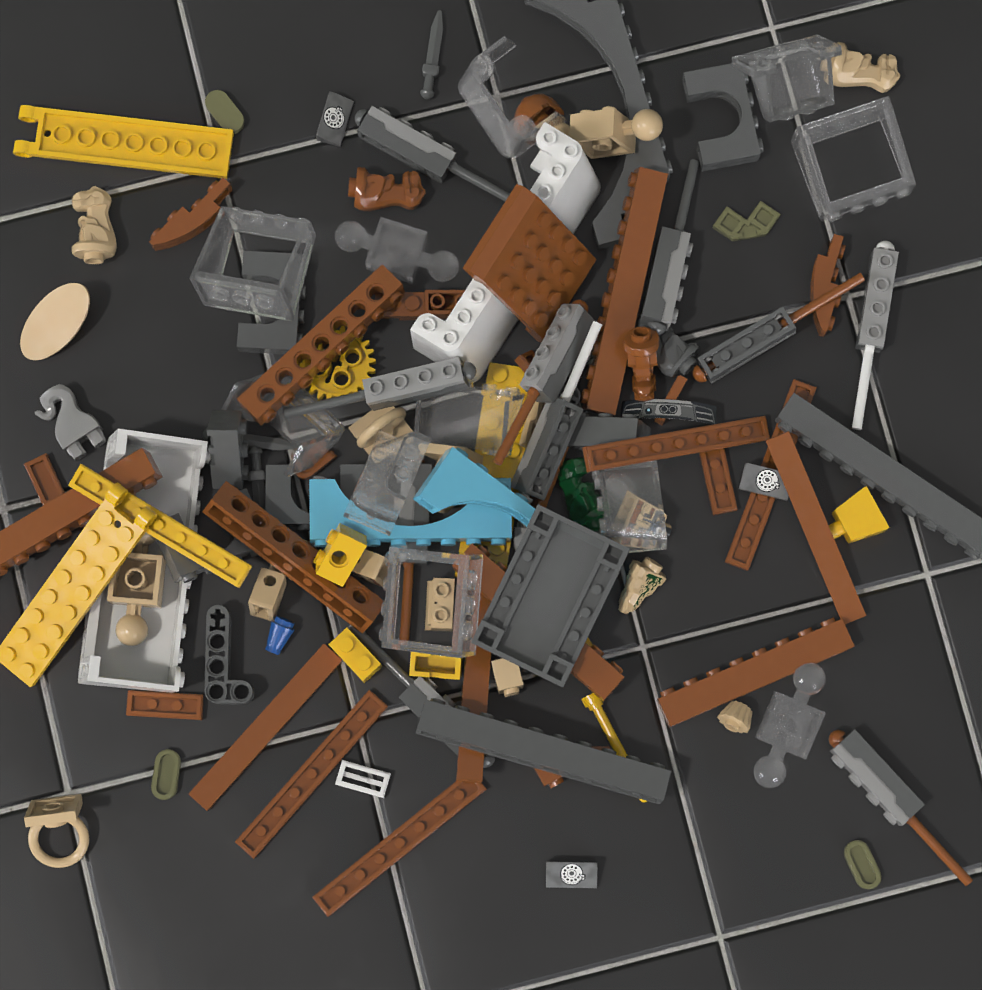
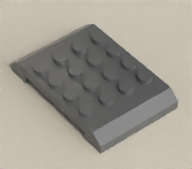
[471,505,630,687]

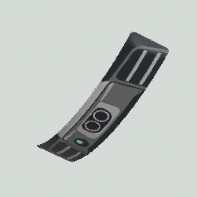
[621,399,717,425]

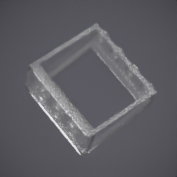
[791,96,916,222]
[190,206,316,321]
[379,546,484,658]

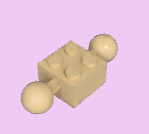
[551,106,663,159]
[107,532,166,646]

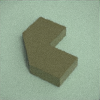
[712,201,781,241]

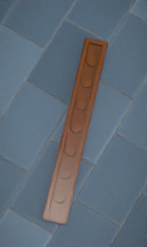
[725,379,817,571]
[582,416,770,473]
[766,431,866,624]
[456,585,491,783]
[189,644,343,811]
[235,690,388,859]
[313,781,487,917]

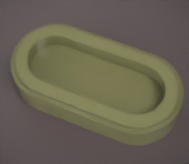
[205,90,245,134]
[151,749,181,800]
[844,840,881,889]

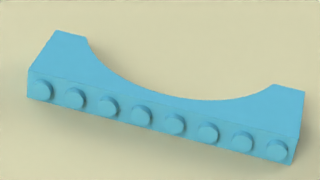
[413,447,536,527]
[309,478,512,547]

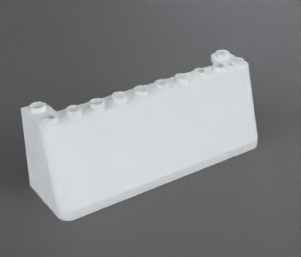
[410,122,601,382]
[78,429,210,693]

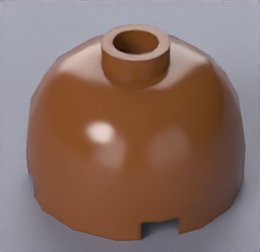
[515,94,564,143]

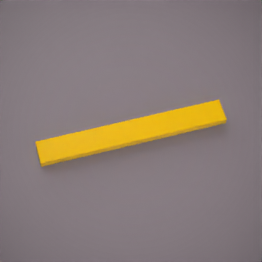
[68,464,252,588]

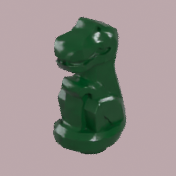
[556,457,612,532]

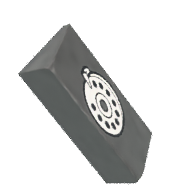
[316,91,354,147]
[739,463,789,501]
[546,862,597,888]

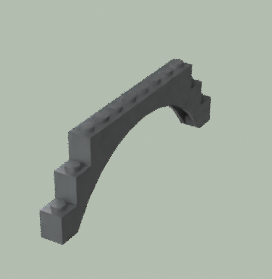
[524,0,673,251]

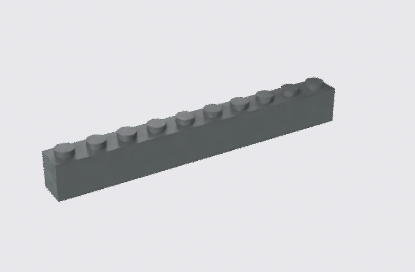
[775,393,982,560]
[415,698,671,804]

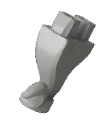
[35,384,107,461]

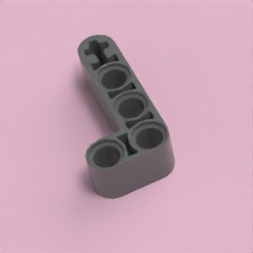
[205,605,255,705]

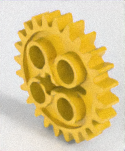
[299,326,376,401]

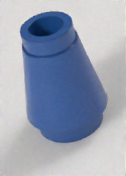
[265,616,295,655]

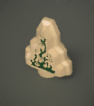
[618,557,666,614]

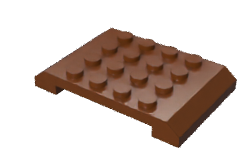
[463,184,596,343]

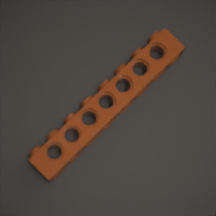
[237,264,405,426]
[202,481,386,634]

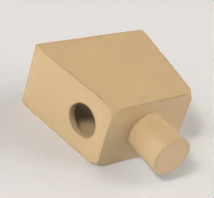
[248,564,287,621]

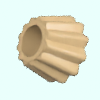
[717,701,752,733]

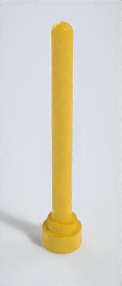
[581,693,647,803]

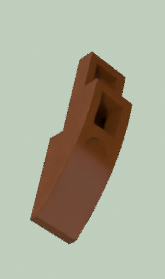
[149,177,232,251]
[810,234,846,337]
[375,290,465,321]

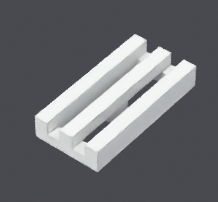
[335,760,391,798]

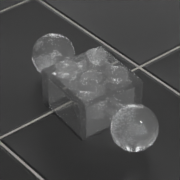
[335,217,459,284]
[754,662,826,788]

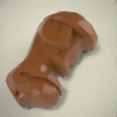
[348,167,426,211]
[623,326,660,402]

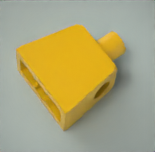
[829,486,890,543]

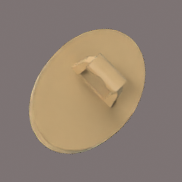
[20,283,90,360]

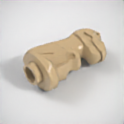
[822,42,900,93]
[72,186,117,264]

